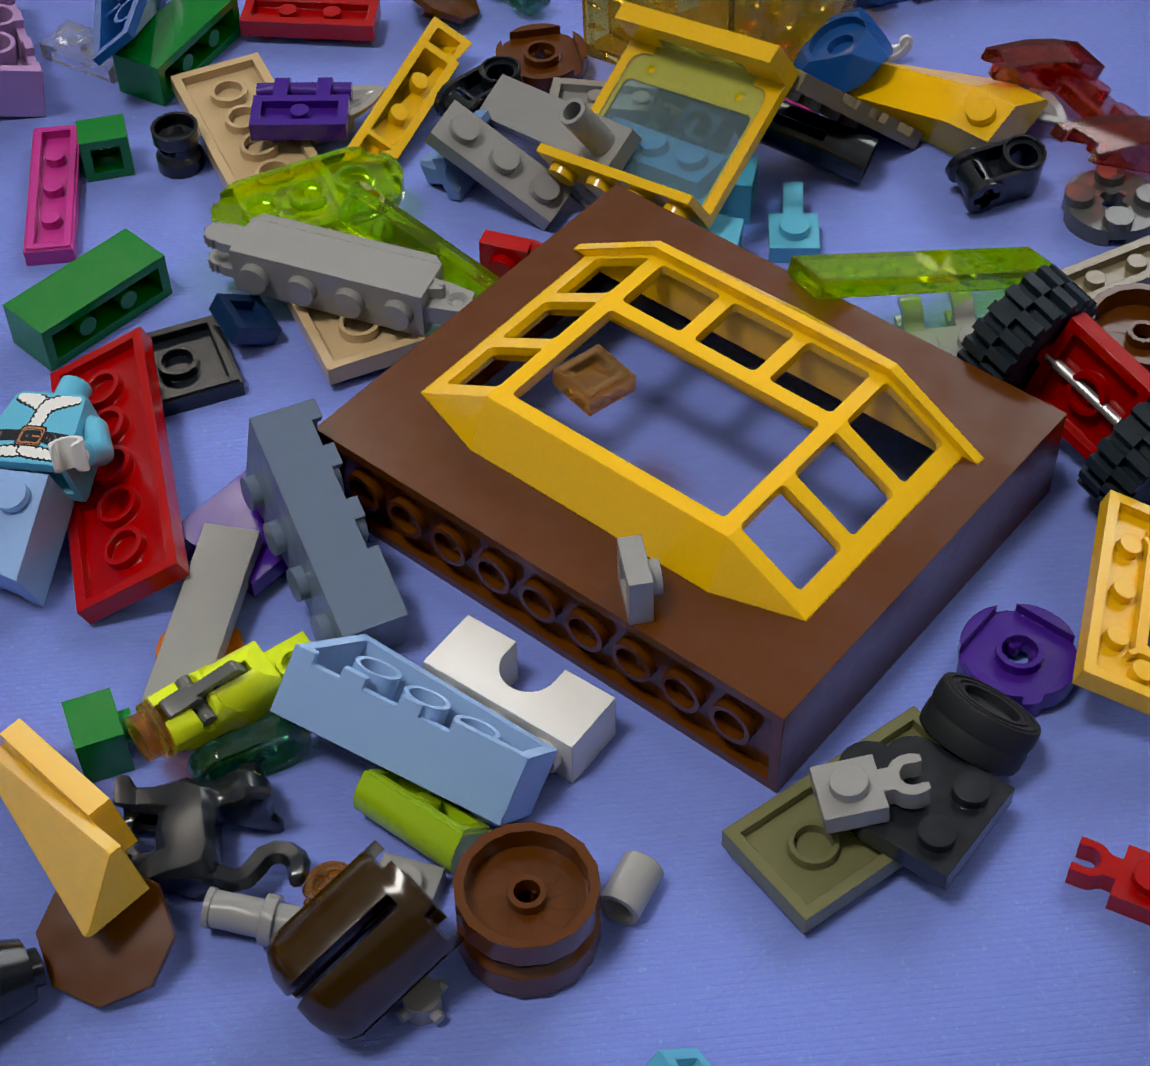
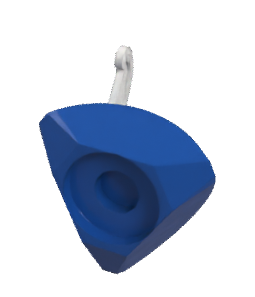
[793,7,913,92]

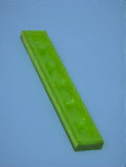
[787,247,1061,299]

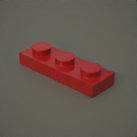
[239,0,381,43]

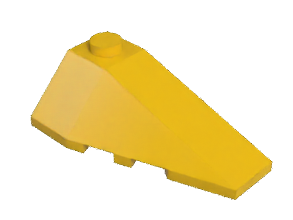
[845,62,1048,163]

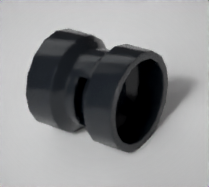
[150,111,205,179]

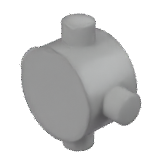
[396,976,448,1025]

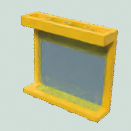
[536,1,799,229]

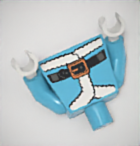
[0,375,114,502]

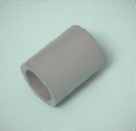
[600,850,664,926]

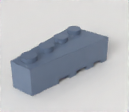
[240,398,409,649]

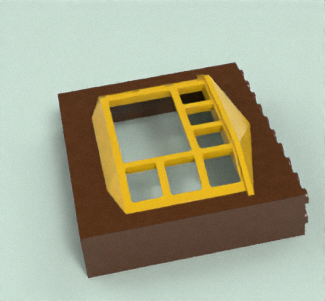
[317,184,1067,793]

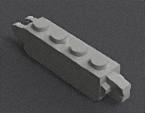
[203,214,476,337]

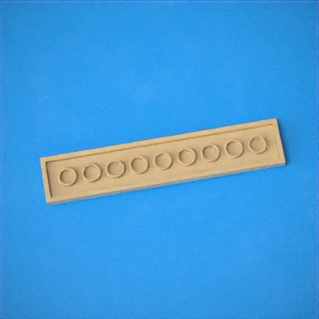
[170,52,426,385]

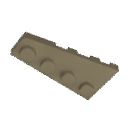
[786,67,923,150]

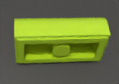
[353,768,492,874]

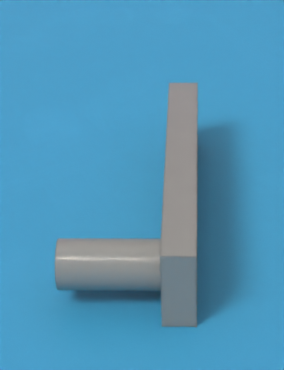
[479,74,642,171]

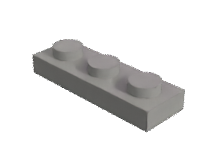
[424,100,574,231]

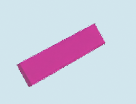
[23,125,83,266]

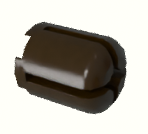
[266,840,466,1040]

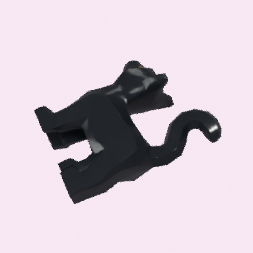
[113,761,311,899]

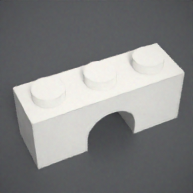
[423,615,616,784]

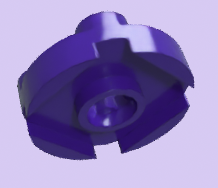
[956,604,1077,718]

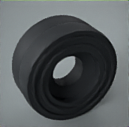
[919,672,1041,777]

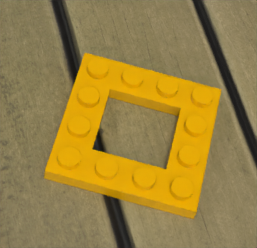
[1072,490,1150,715]

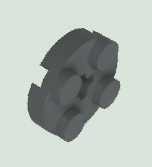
[1061,161,1150,247]

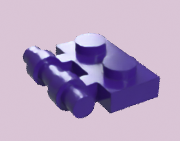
[249,77,353,142]

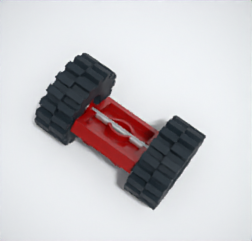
[956,264,1150,505]

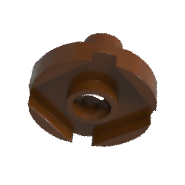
[496,23,588,93]

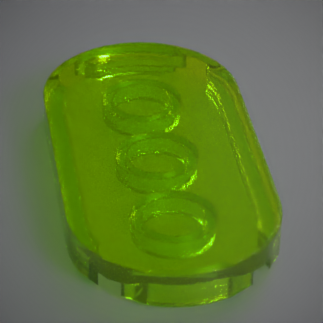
[211,146,405,232]

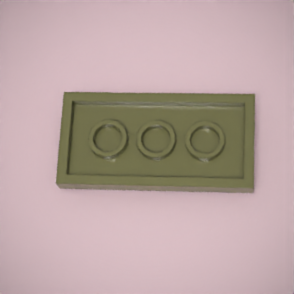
[721,706,946,934]

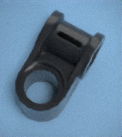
[435,55,522,127]
[945,134,1047,214]

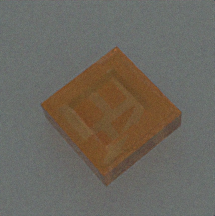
[553,344,636,417]

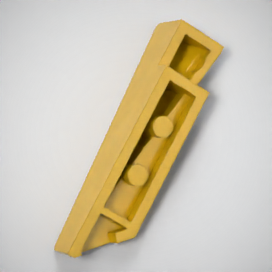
[330,16,472,178]
[0,718,150,937]

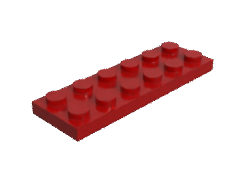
[50,326,190,625]

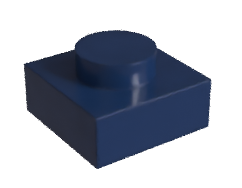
[209,293,282,345]

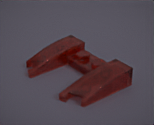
[981,38,1150,174]

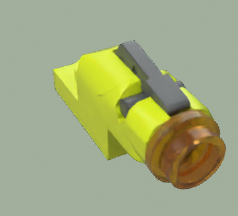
[125,631,311,762]

